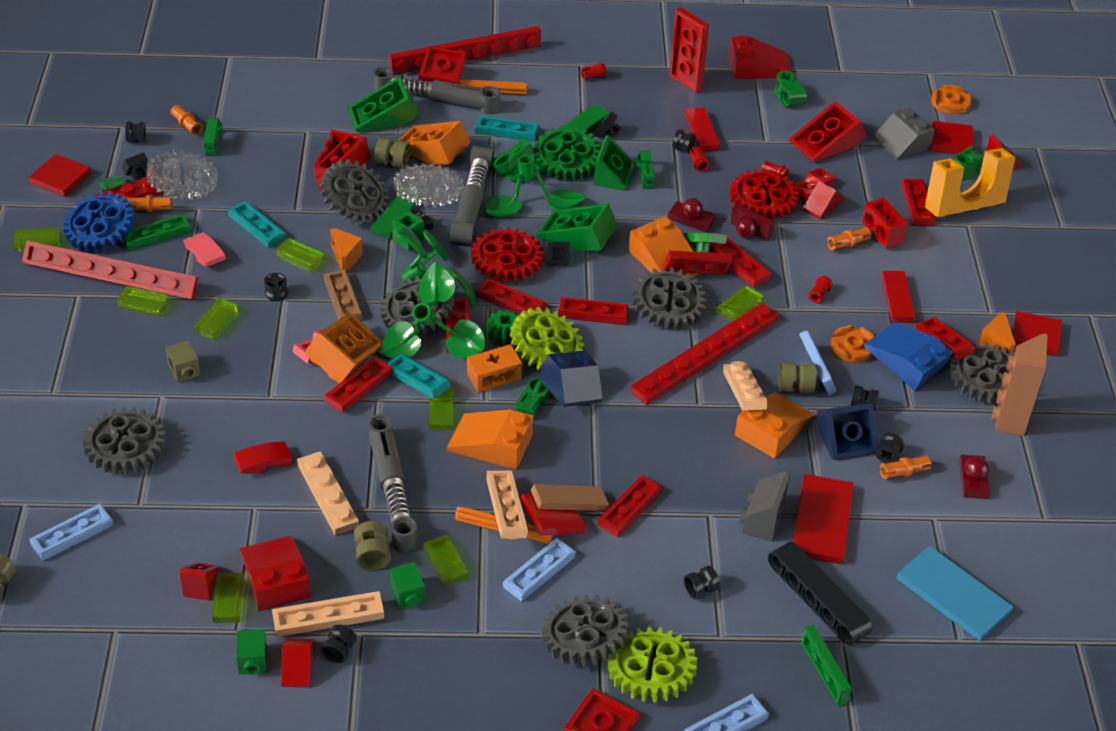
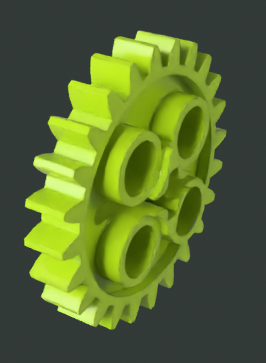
[510,307,584,370]
[608,627,697,703]

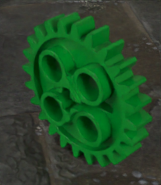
[533,125,601,181]

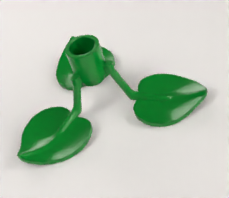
[485,155,585,217]
[397,227,475,308]
[379,261,486,359]

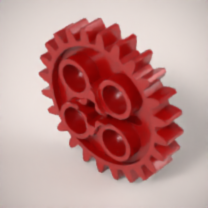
[729,169,799,220]
[471,227,544,283]

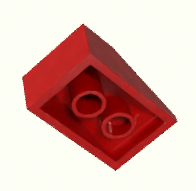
[729,35,792,79]
[788,101,866,163]
[240,535,311,611]

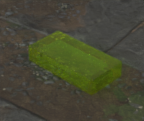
[13,227,62,251]
[275,238,325,273]
[716,285,763,322]
[116,286,170,317]
[194,298,239,340]
[429,388,454,430]
[424,534,468,587]
[212,573,244,623]

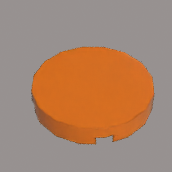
[931,85,972,114]
[830,325,875,363]

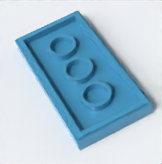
[896,545,1013,641]

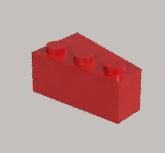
[313,129,371,190]

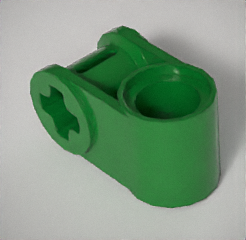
[774,71,807,107]
[954,146,984,180]

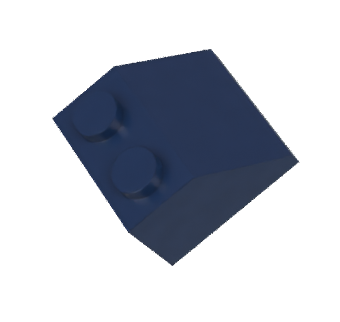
[539,351,603,407]
[817,403,879,460]

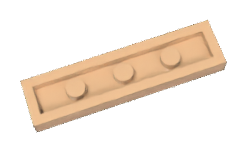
[723,361,767,410]
[297,451,359,536]
[486,471,528,540]
[272,591,384,637]

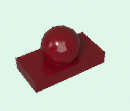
[668,198,716,232]
[730,203,774,241]
[959,454,990,499]

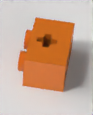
[467,344,522,393]

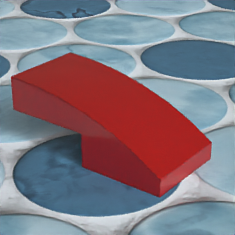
[794,168,837,201]
[233,441,293,474]

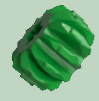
[486,309,518,346]

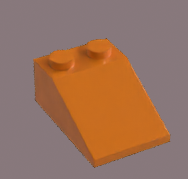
[398,121,471,166]
[629,216,702,289]
[304,312,383,383]
[735,392,816,459]
[447,409,533,470]

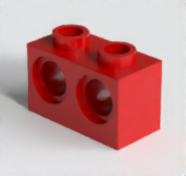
[862,197,908,249]

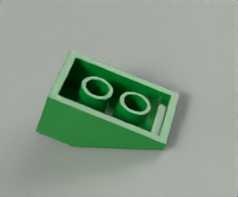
[348,77,420,132]
[536,203,618,252]

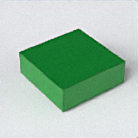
[98,175,126,190]

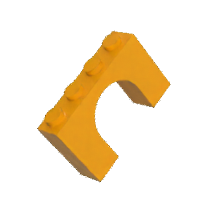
[925,148,1015,217]

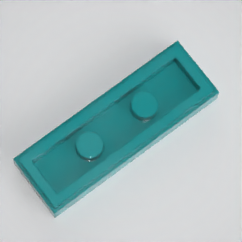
[475,115,539,142]
[228,201,286,248]
[386,354,451,399]

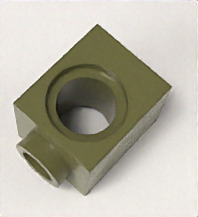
[165,340,200,383]

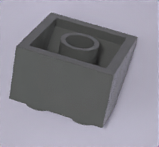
[873,107,935,161]
[740,471,791,542]

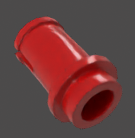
[581,62,607,80]
[689,147,710,172]
[761,160,789,178]
[808,276,832,303]

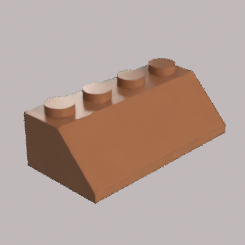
[991,334,1047,436]

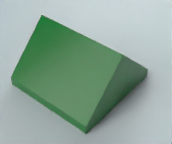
[594,135,636,191]

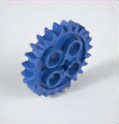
[62,191,136,253]

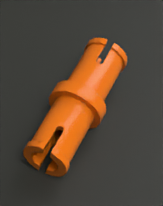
[171,105,203,135]
[126,195,173,213]
[827,227,871,250]
[880,455,931,479]

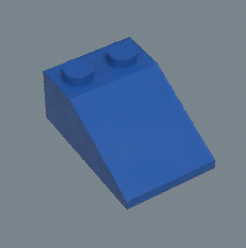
[864,323,953,391]

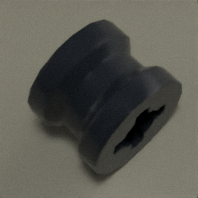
[125,121,146,143]
[672,129,696,154]
[264,273,288,301]
[875,433,905,463]

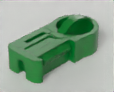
[203,118,223,155]
[492,139,534,174]
[636,150,654,188]
[515,377,551,420]

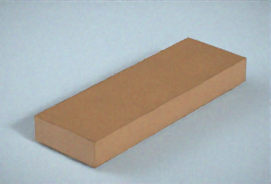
[324,270,363,321]
[531,484,609,511]

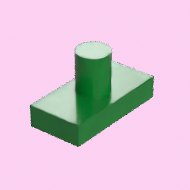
[682,233,727,252]

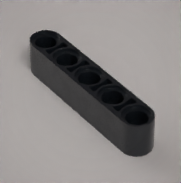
[768,541,873,645]

